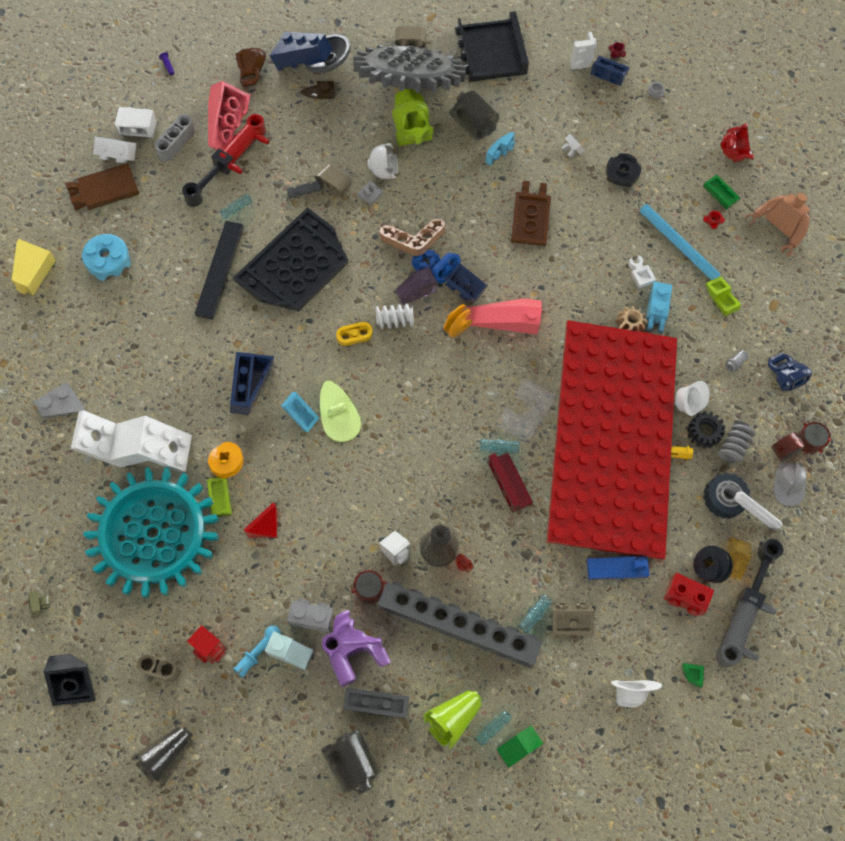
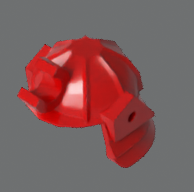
[720,122,754,162]

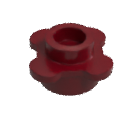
[608,42,626,59]

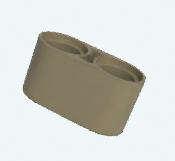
[394,26,426,48]
[315,164,352,197]
[137,654,180,682]

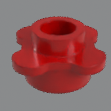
[703,210,725,229]

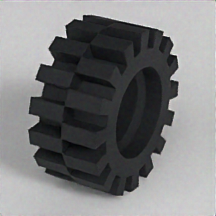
[687,411,725,449]

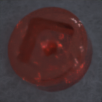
[454,554,474,573]

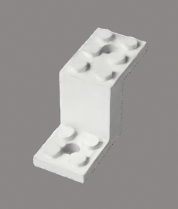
[71,410,192,473]

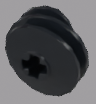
[693,546,733,583]

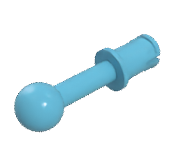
[233,626,281,678]

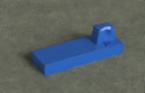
[586,556,650,580]

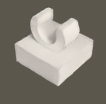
[562,134,585,158]

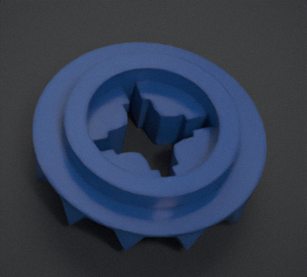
[412,249,440,275]

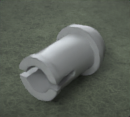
[725,350,749,372]

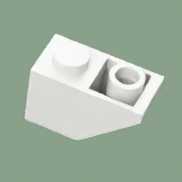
[379,531,410,566]

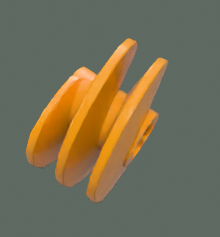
[443,304,472,338]
[208,442,244,478]

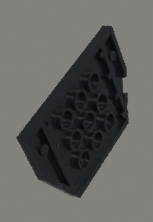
[233,207,348,311]

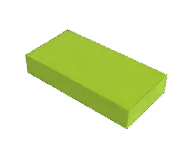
[206,477,232,517]

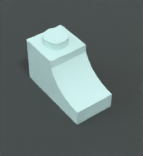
[265,631,314,671]

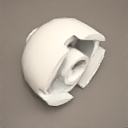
[368,143,398,179]

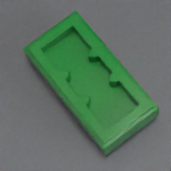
[703,174,740,210]

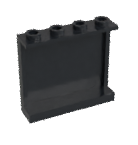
[455,11,529,82]

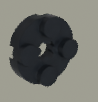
[606,153,641,187]

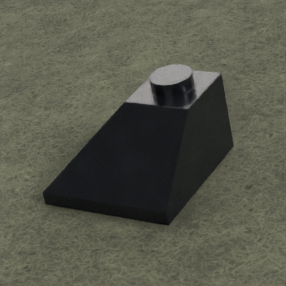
[43,654,96,706]

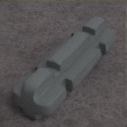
[287,180,321,198]

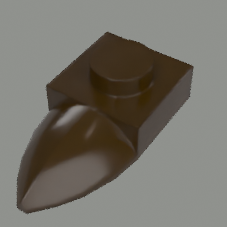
[301,81,334,99]

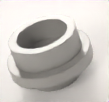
[648,82,665,98]

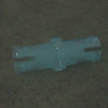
[480,438,519,453]
[518,594,553,634]

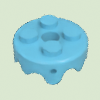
[82,234,131,281]

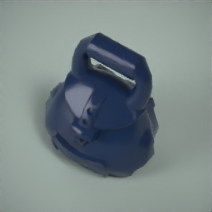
[768,353,812,392]

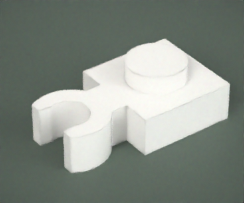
[628,256,656,289]

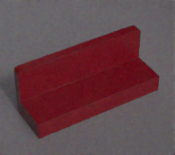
[487,453,533,513]

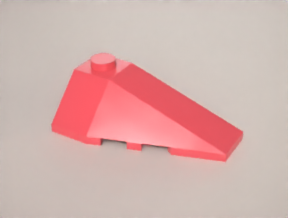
[208,81,250,150]
[466,298,542,335]

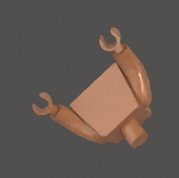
[745,193,810,257]

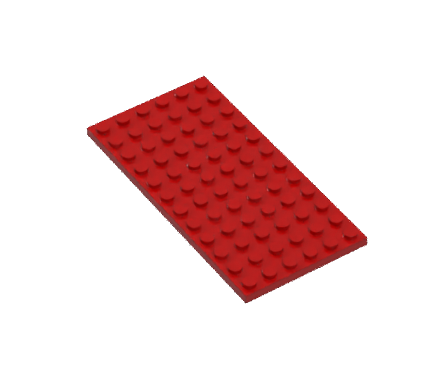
[546,320,677,560]

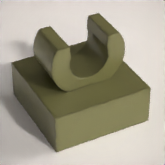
[28,591,50,618]

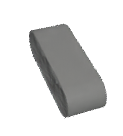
[155,114,195,162]

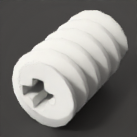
[375,304,414,329]

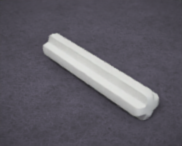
[734,492,782,531]

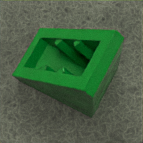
[496,725,544,768]

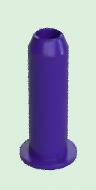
[159,52,175,76]

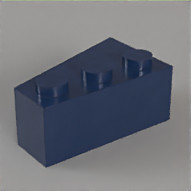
[269,32,333,71]
[230,352,274,415]

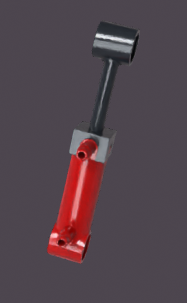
[182,114,270,207]

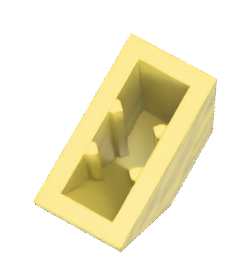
[12,239,56,296]

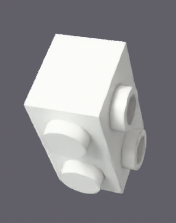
[115,107,157,138]
[93,136,136,163]

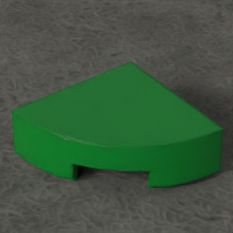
[682,663,704,688]

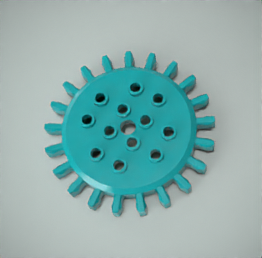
[83,467,219,599]

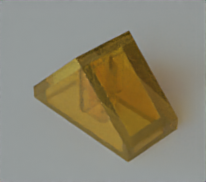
[727,537,752,581]

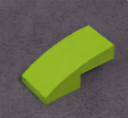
[705,276,741,316]

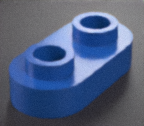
[431,252,461,283]

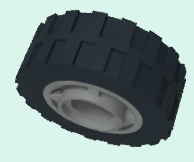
[703,473,751,519]

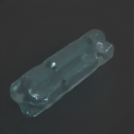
[220,194,252,219]
[476,710,512,746]

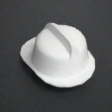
[674,381,710,416]
[611,680,662,708]

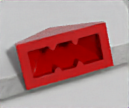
[243,503,278,538]

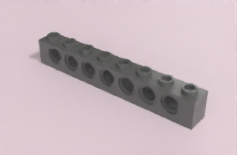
[378,581,542,669]

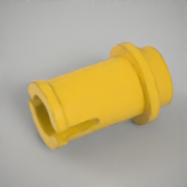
[671,446,693,461]

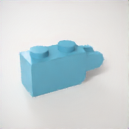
[646,281,672,334]

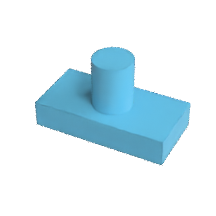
[281,392,319,432]

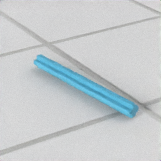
[640,204,720,280]

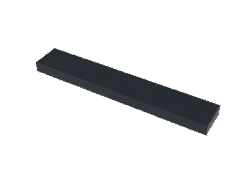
[195,221,244,320]

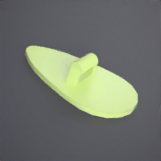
[320,381,361,442]

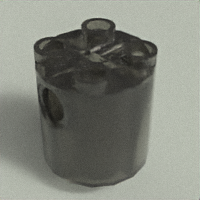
[449,91,499,140]
[321,729,381,795]

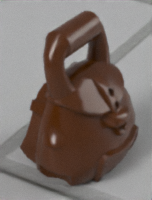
[235,48,266,86]

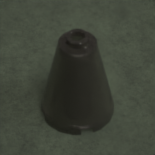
[419,525,459,567]
[131,727,193,789]

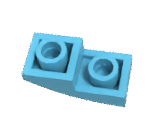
[485,132,515,165]

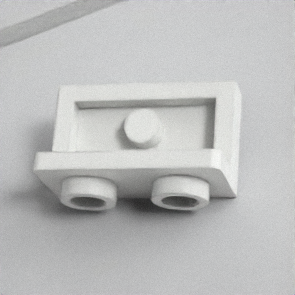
[569,32,597,70]

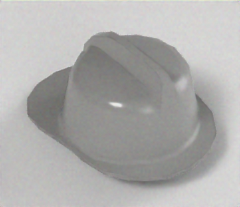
[773,462,807,506]

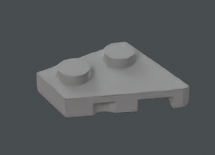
[34,382,87,419]

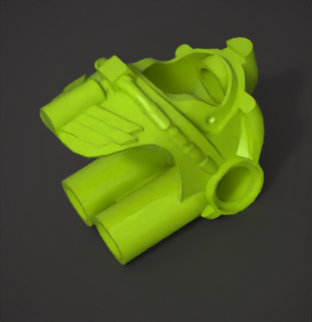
[392,89,433,147]

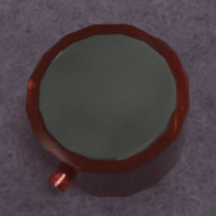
[797,422,831,454]
[771,432,806,462]
[351,570,387,604]

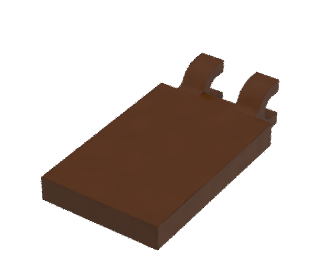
[65,163,139,211]
[511,181,551,246]

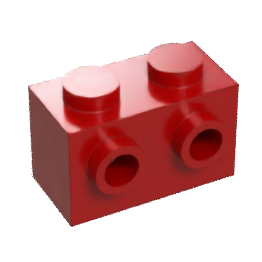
[663,572,715,616]
[187,625,227,664]

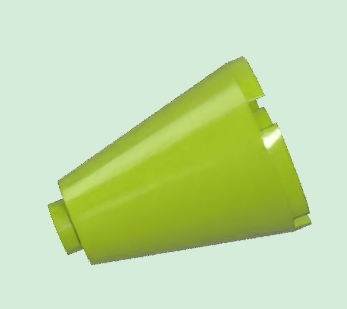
[423,690,482,749]

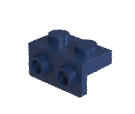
[590,56,629,86]
[443,263,488,303]

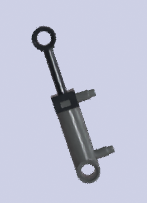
[716,539,784,667]

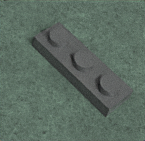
[343,688,409,719]

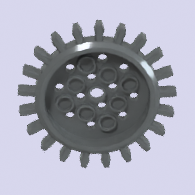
[353,44,466,93]

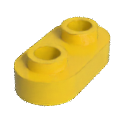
[336,322,373,346]

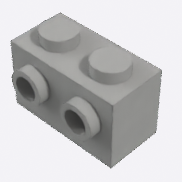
[287,599,334,633]

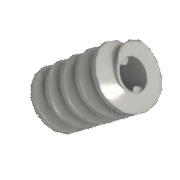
[718,420,756,463]

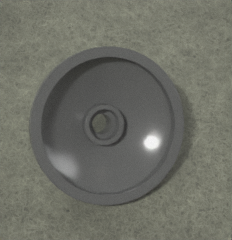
[304,34,351,73]

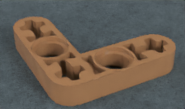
[380,219,445,256]

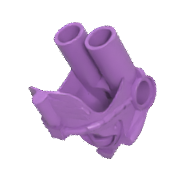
[322,610,391,687]

